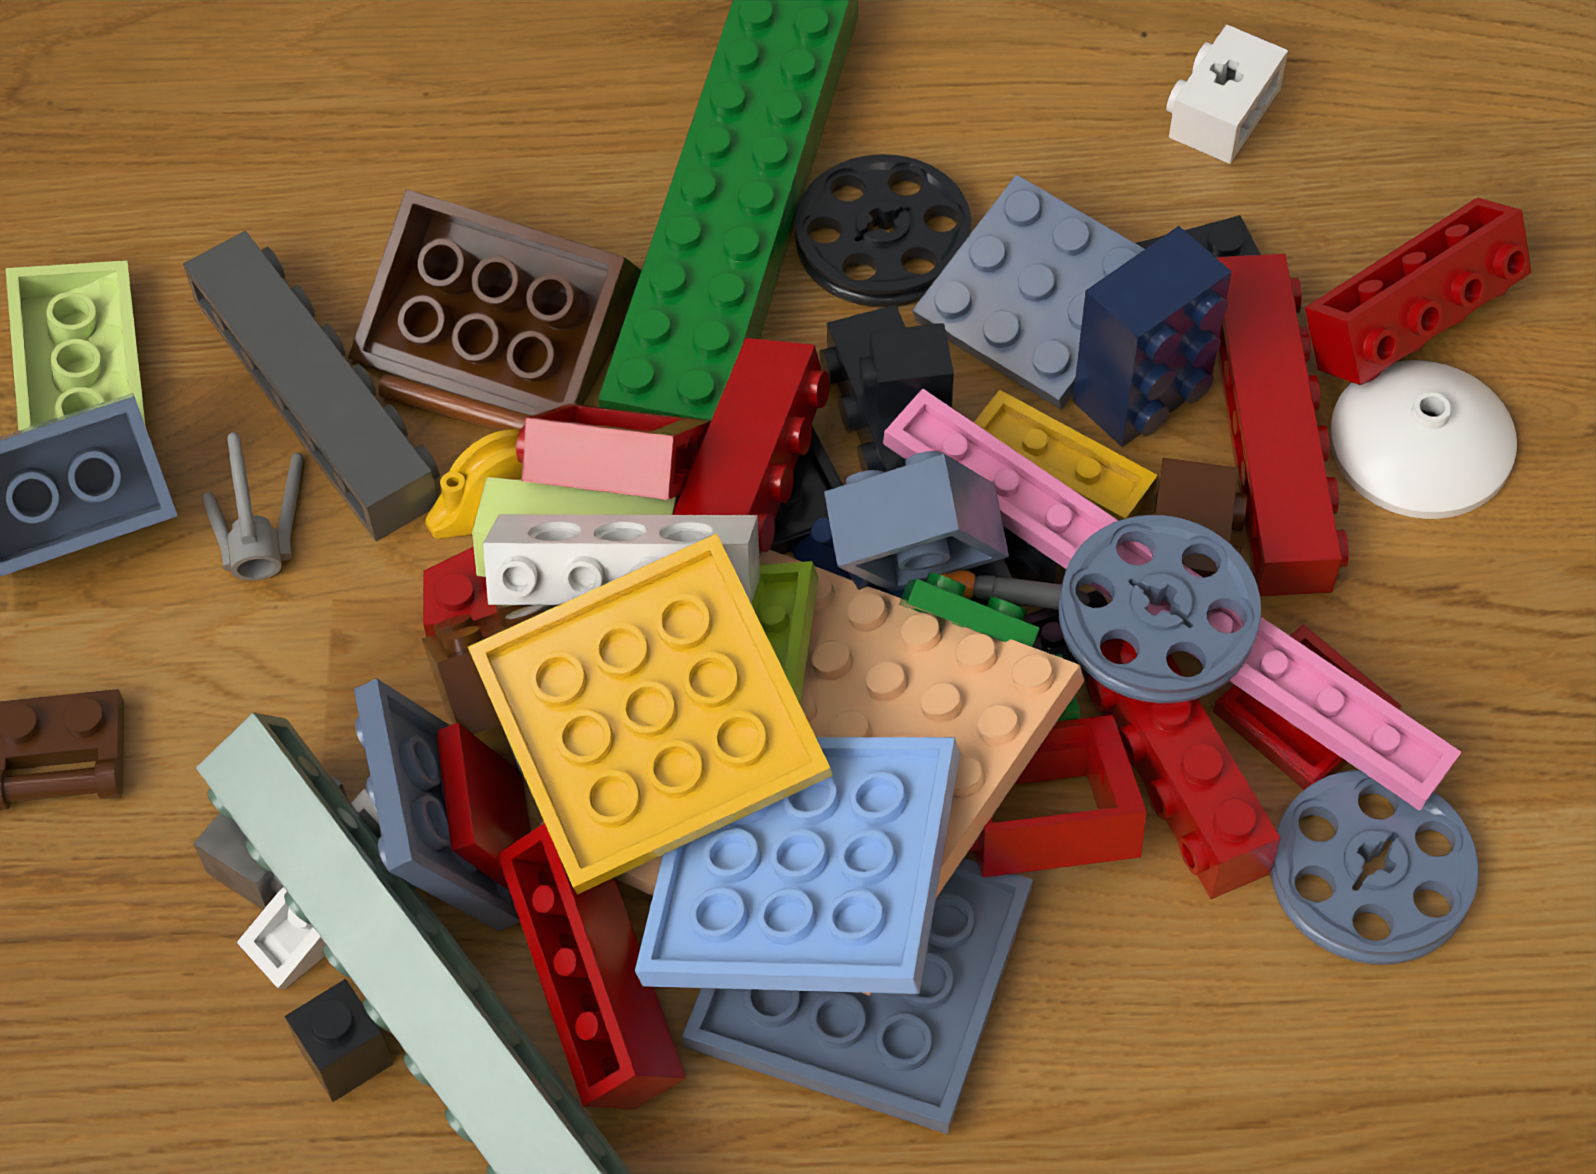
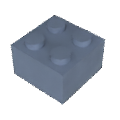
[824,451,1009,592]

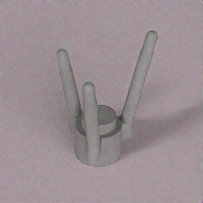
[202,432,304,581]

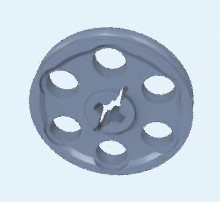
[1058,515,1261,703]
[1271,770,1479,965]

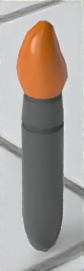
[939,571,1091,610]

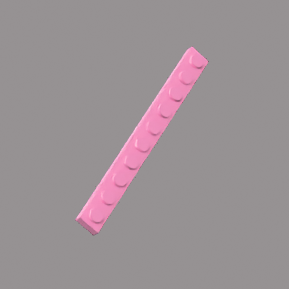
[883,389,1461,811]

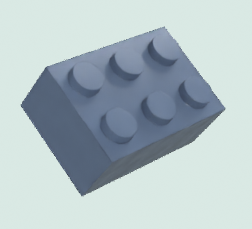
[0,393,178,577]

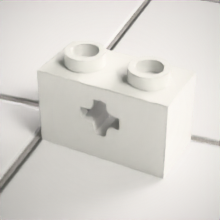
[1166,24,1288,164]

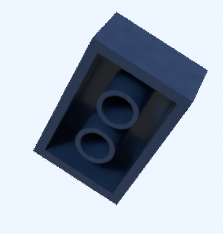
[1073,226,1232,447]

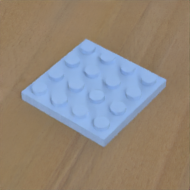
[635,737,960,994]

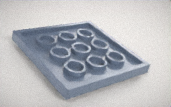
[682,858,1033,1134]

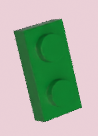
[899,572,1039,647]

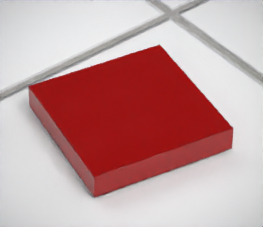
[1213,624,1401,790]
[437,722,530,889]

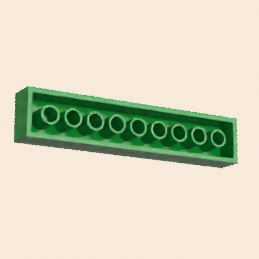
[598,0,858,421]

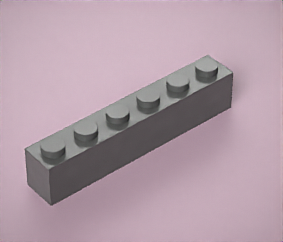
[183,230,440,541]

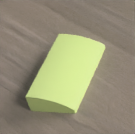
[5,260,146,431]

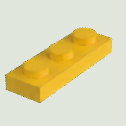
[973,390,1158,521]

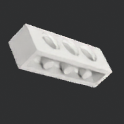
[483,514,760,605]

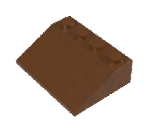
[348,189,641,416]

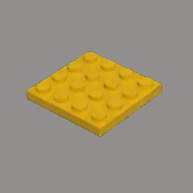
[468,533,833,894]

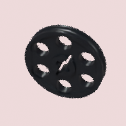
[795,154,971,307]

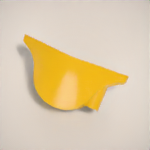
[425,429,523,539]

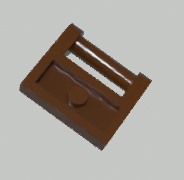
[0,689,124,810]

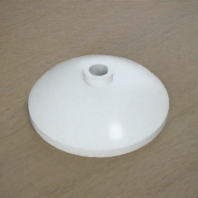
[1329,360,1517,519]

